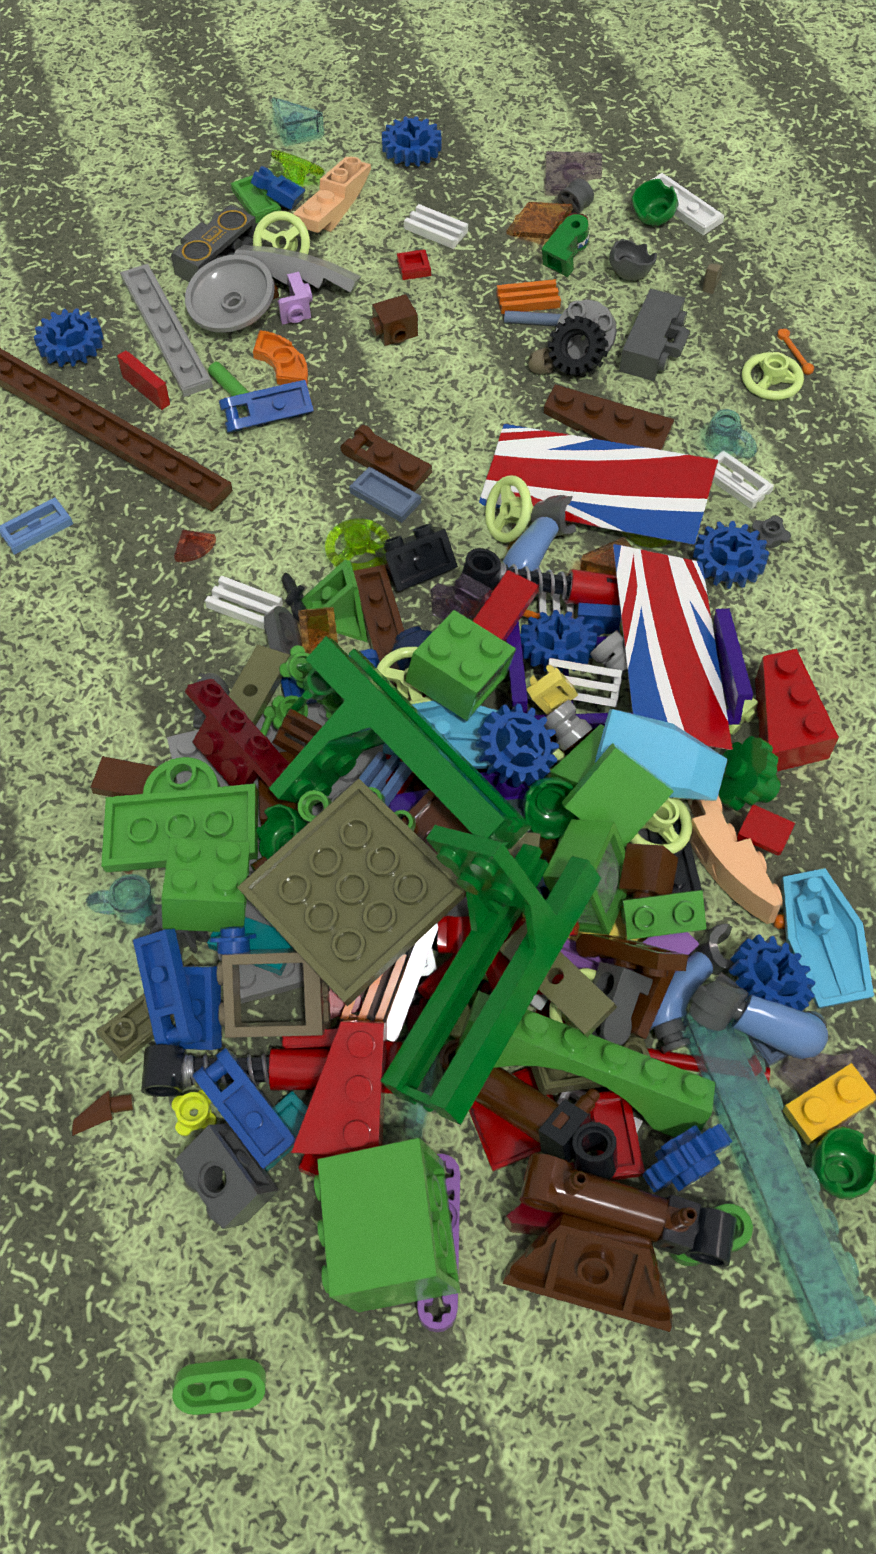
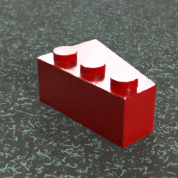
[755,648,839,771]
[291,1020,388,1155]

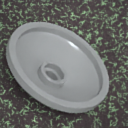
[185,254,275,332]

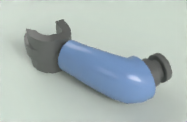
[503,495,577,597]
[650,924,734,1054]
[690,972,828,1059]

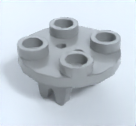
[556,299,617,359]

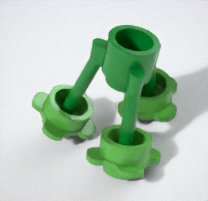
[272,645,345,729]

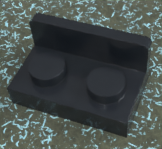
[375,523,458,592]

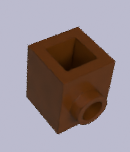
[369,294,418,346]
[619,843,678,899]

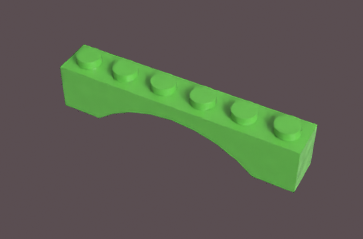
[455,991,716,1137]

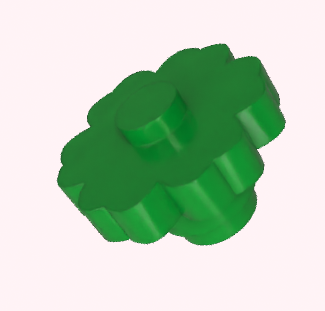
[718,736,781,811]

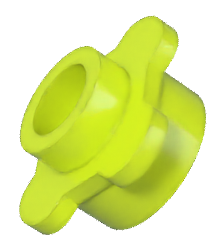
[171,1090,217,1136]

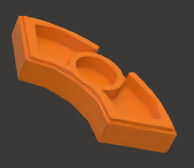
[253,330,308,386]

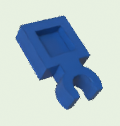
[251,166,305,210]

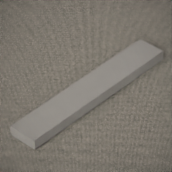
[120,264,213,397]

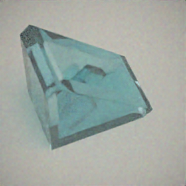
[271,97,324,147]

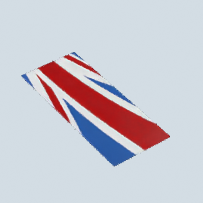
[479,424,718,545]
[613,544,733,750]

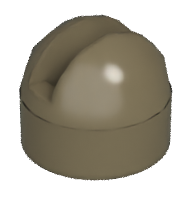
[528,348,554,375]

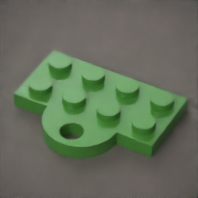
[101,757,258,873]

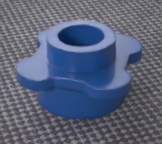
[209,926,257,954]

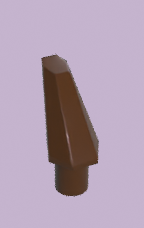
[72,1090,134,1136]

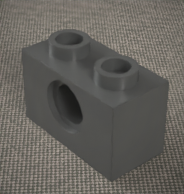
[175,1123,279,1229]

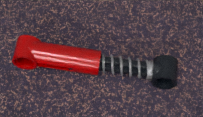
[459,548,620,605]
[141,1041,403,1097]

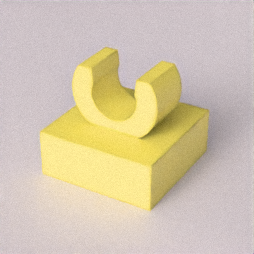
[527,665,578,715]

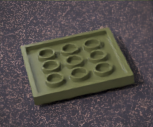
[237,779,466,1007]

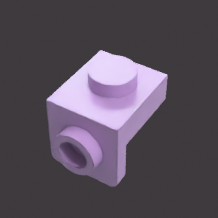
[278,272,313,325]

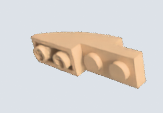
[292,156,371,233]
[688,795,782,924]

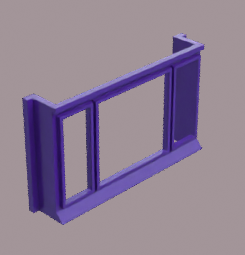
[506,608,753,729]

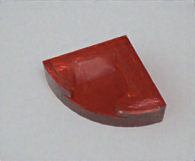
[174,530,216,562]

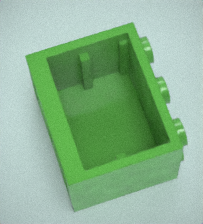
[314,1138,461,1313]

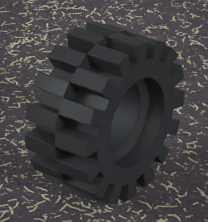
[548,316,608,377]

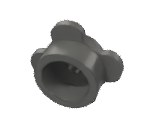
[752,516,791,548]

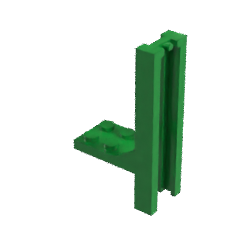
[269,636,532,849]
[380,825,602,1125]

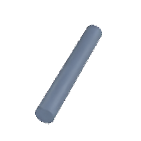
[504,311,562,326]

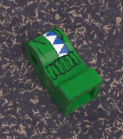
[541,214,589,277]

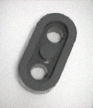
[264,606,303,654]

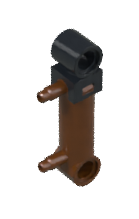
[439,1038,618,1180]
[519,1153,737,1267]

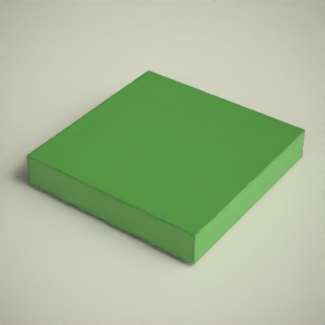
[562,743,674,848]

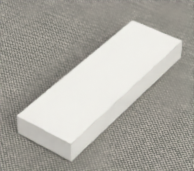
[651,173,724,235]
[383,924,439,1042]

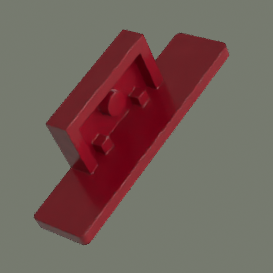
[185,679,290,787]

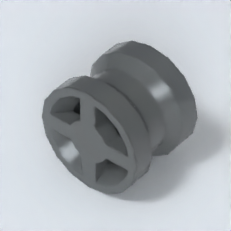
[557,178,594,214]

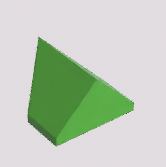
[302,559,368,643]

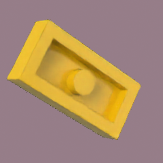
[782,1063,876,1145]

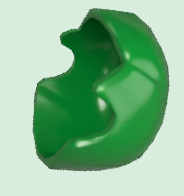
[632,179,679,226]
[523,777,579,840]
[256,804,308,860]
[810,1126,876,1200]

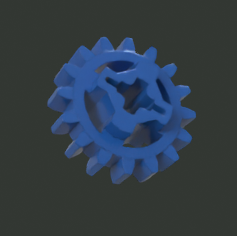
[382,116,442,167]
[34,309,104,367]
[693,521,769,589]
[520,610,597,673]
[475,703,559,788]
[729,935,815,1011]
[642,1124,733,1193]

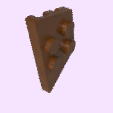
[503,1214,673,1332]

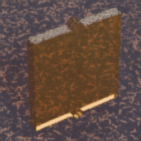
[506,202,573,239]

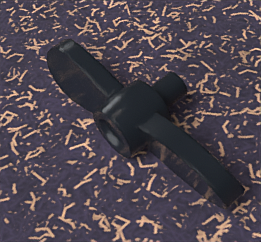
[281,573,310,623]

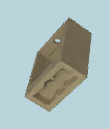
[217,948,331,1038]

